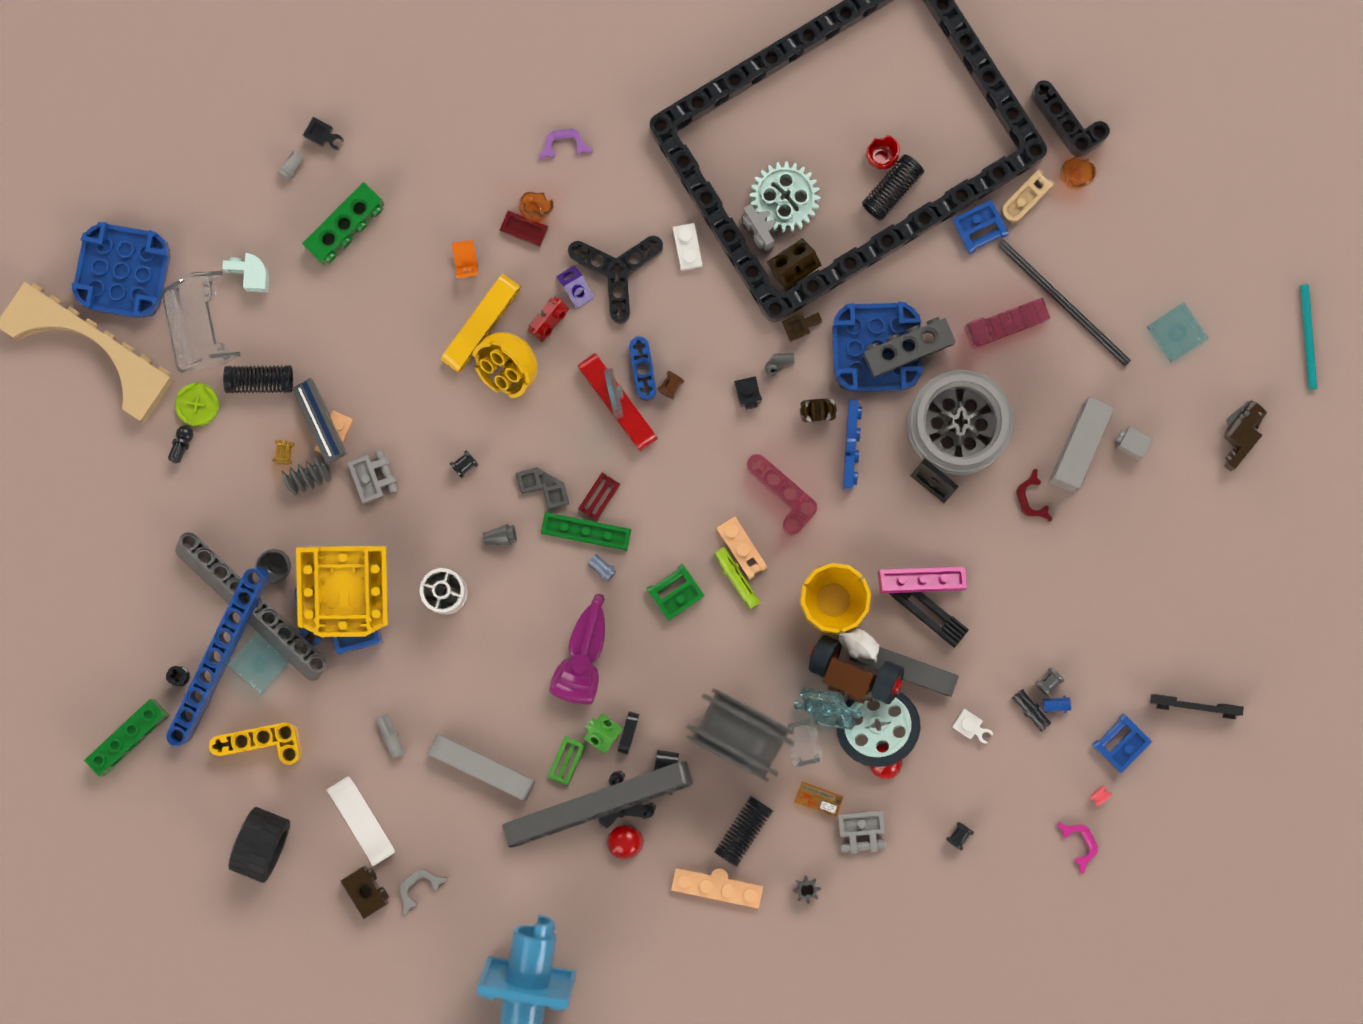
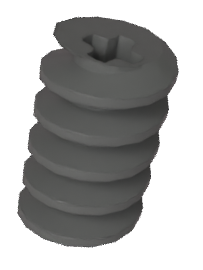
[281,456,331,495]

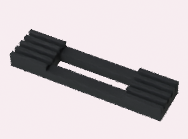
[888,592,969,648]
[1150,694,1244,719]

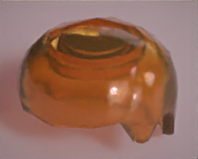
[1060,156,1096,190]
[518,192,554,222]

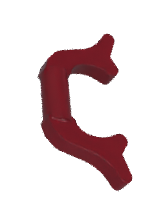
[1016,469,1052,522]

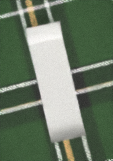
[325,776,395,867]

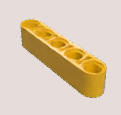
[441,274,521,373]

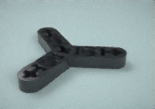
[568,236,663,324]

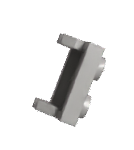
[741,204,776,254]

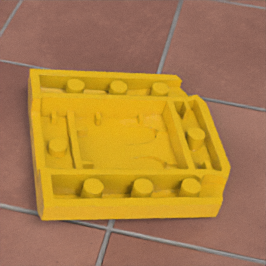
[296,545,389,637]

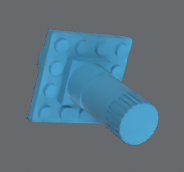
[477,915,577,1024]

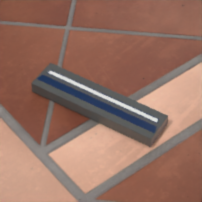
[292,378,347,464]

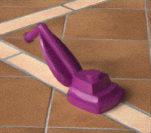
[549,594,605,705]

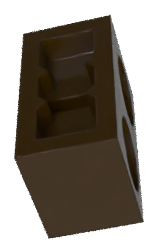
[767,238,822,290]

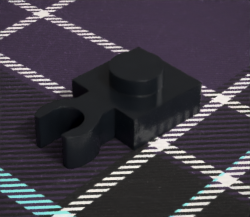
[303,117,344,150]

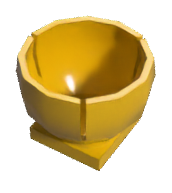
[799,562,871,635]

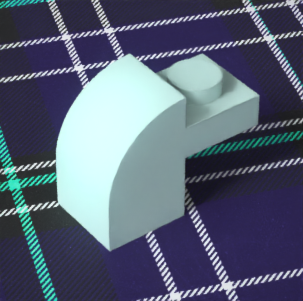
[222,253,269,293]

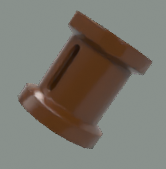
[656,371,684,400]

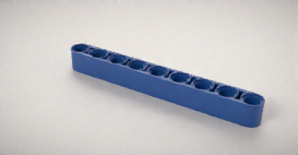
[166,567,269,747]

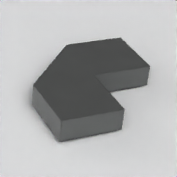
[516,467,570,510]

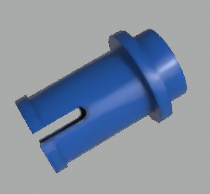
[1043,695,1071,713]

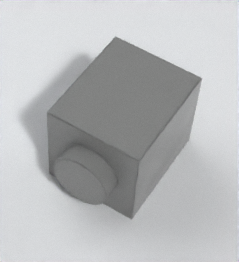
[1116,427,1153,460]

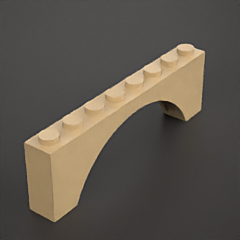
[0,282,174,424]

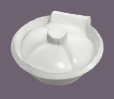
[839,628,879,665]

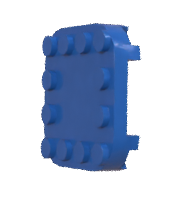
[72,222,170,318]
[832,301,923,392]

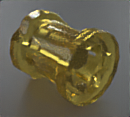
[272,440,295,465]

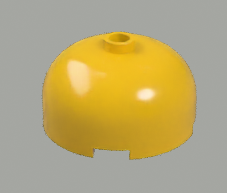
[472,332,538,398]

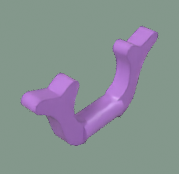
[538,128,592,159]

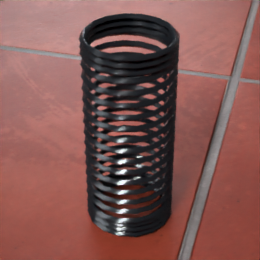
[862,154,924,221]
[223,365,293,394]
[714,796,773,867]

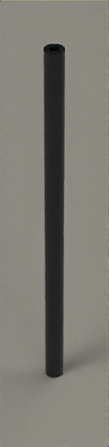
[998,240,1131,366]

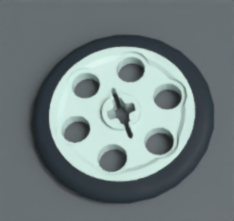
[836,692,921,767]

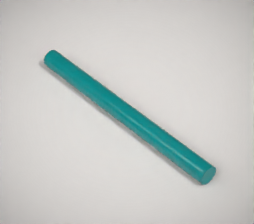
[1300,284,1317,390]

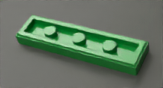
[541,512,632,551]

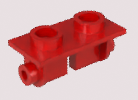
[528,296,569,342]

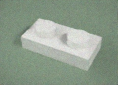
[673,223,703,271]

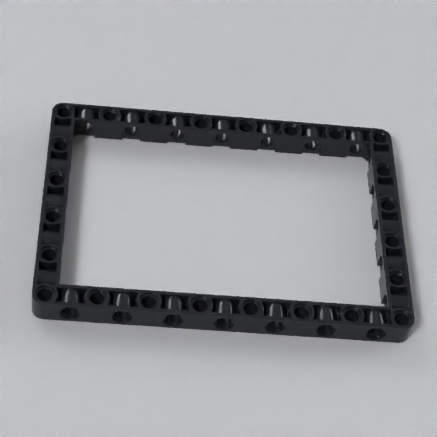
[650,0,1047,323]

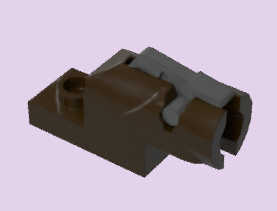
[1224,400,1267,472]

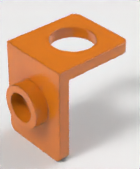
[452,240,478,278]

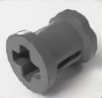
[1035,668,1065,697]

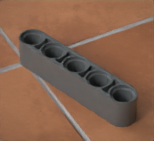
[849,647,959,697]

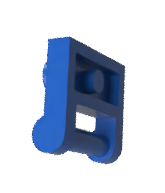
[952,199,1009,255]
[1092,713,1152,773]

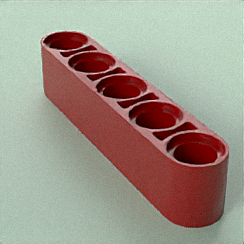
[577,353,658,452]

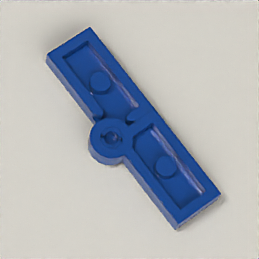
[843,400,862,490]

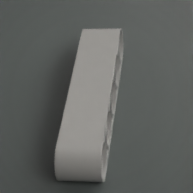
[428,734,535,801]

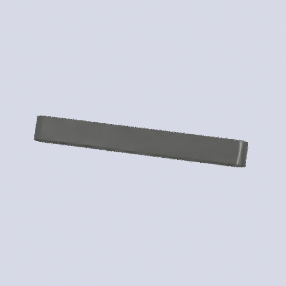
[175,532,327,681]
[502,761,693,848]

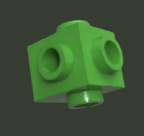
[583,713,623,754]

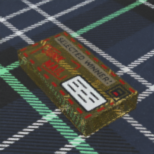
[794,781,844,817]

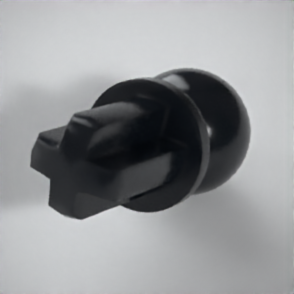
[168,425,194,464]

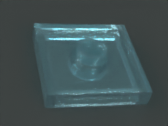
[1147,302,1208,363]
[604,368,624,419]
[227,632,289,695]

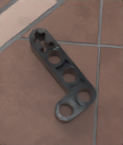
[1032,80,1110,157]

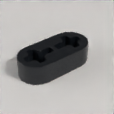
[617,711,640,755]

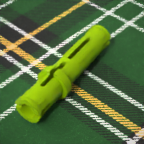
[713,547,761,610]

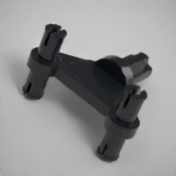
[598,771,656,829]

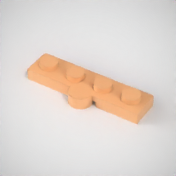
[671,868,763,909]

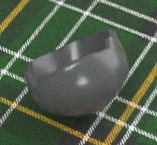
[255,549,291,584]

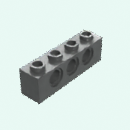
[863,317,956,379]

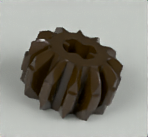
[800,398,837,422]

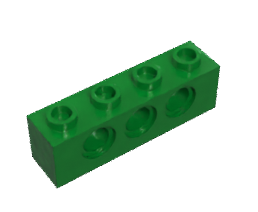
[302,182,385,266]
[84,699,170,777]

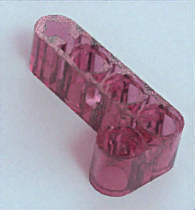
[964,298,1051,349]
[747,454,817,536]

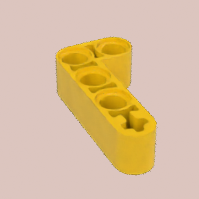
[209,723,302,765]

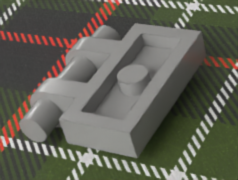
[347,450,398,504]
[838,811,886,854]

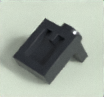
[734,376,762,410]

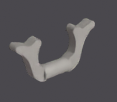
[400,869,448,915]

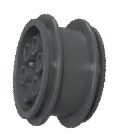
[686,688,795,782]

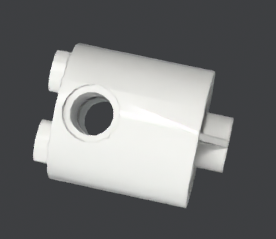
[420,568,468,615]

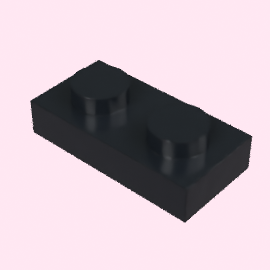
[910,458,959,504]

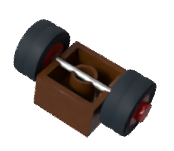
[809,635,904,704]

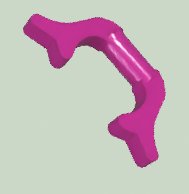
[1057,822,1098,874]

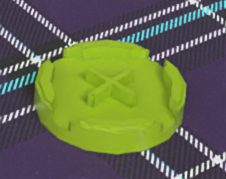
[175,383,219,427]

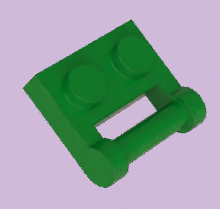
[646,563,705,621]

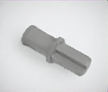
[376,714,405,759]

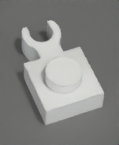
[952,709,993,744]

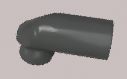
[765,353,794,376]

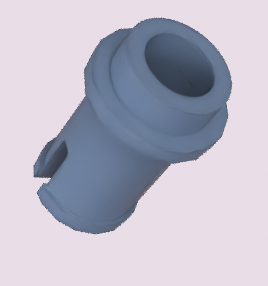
[587,554,616,581]

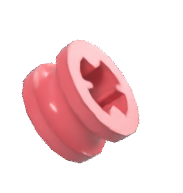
[1089,785,1112,807]

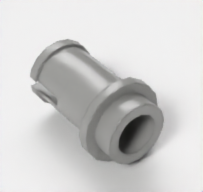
[278,151,304,180]

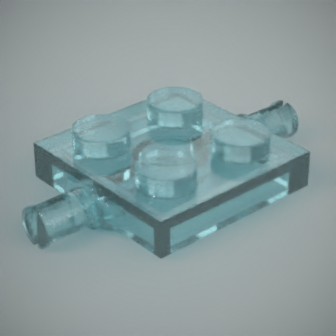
[794,687,861,730]

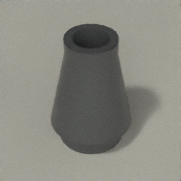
[483,524,517,546]

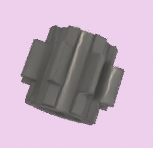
[793,875,821,904]

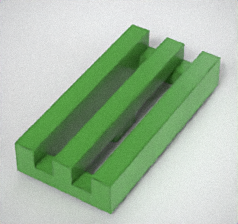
[548,736,585,786]

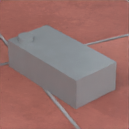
[1048,397,1114,493]

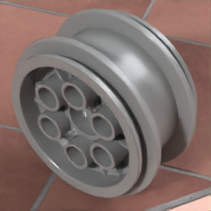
[908,370,1013,475]

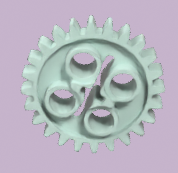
[750,161,821,233]

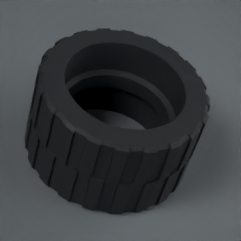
[228,807,290,883]

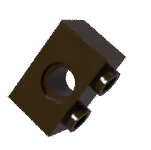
[340,865,389,919]

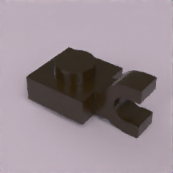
[782,312,822,342]

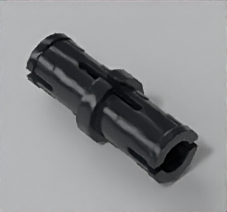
[1012,689,1052,732]

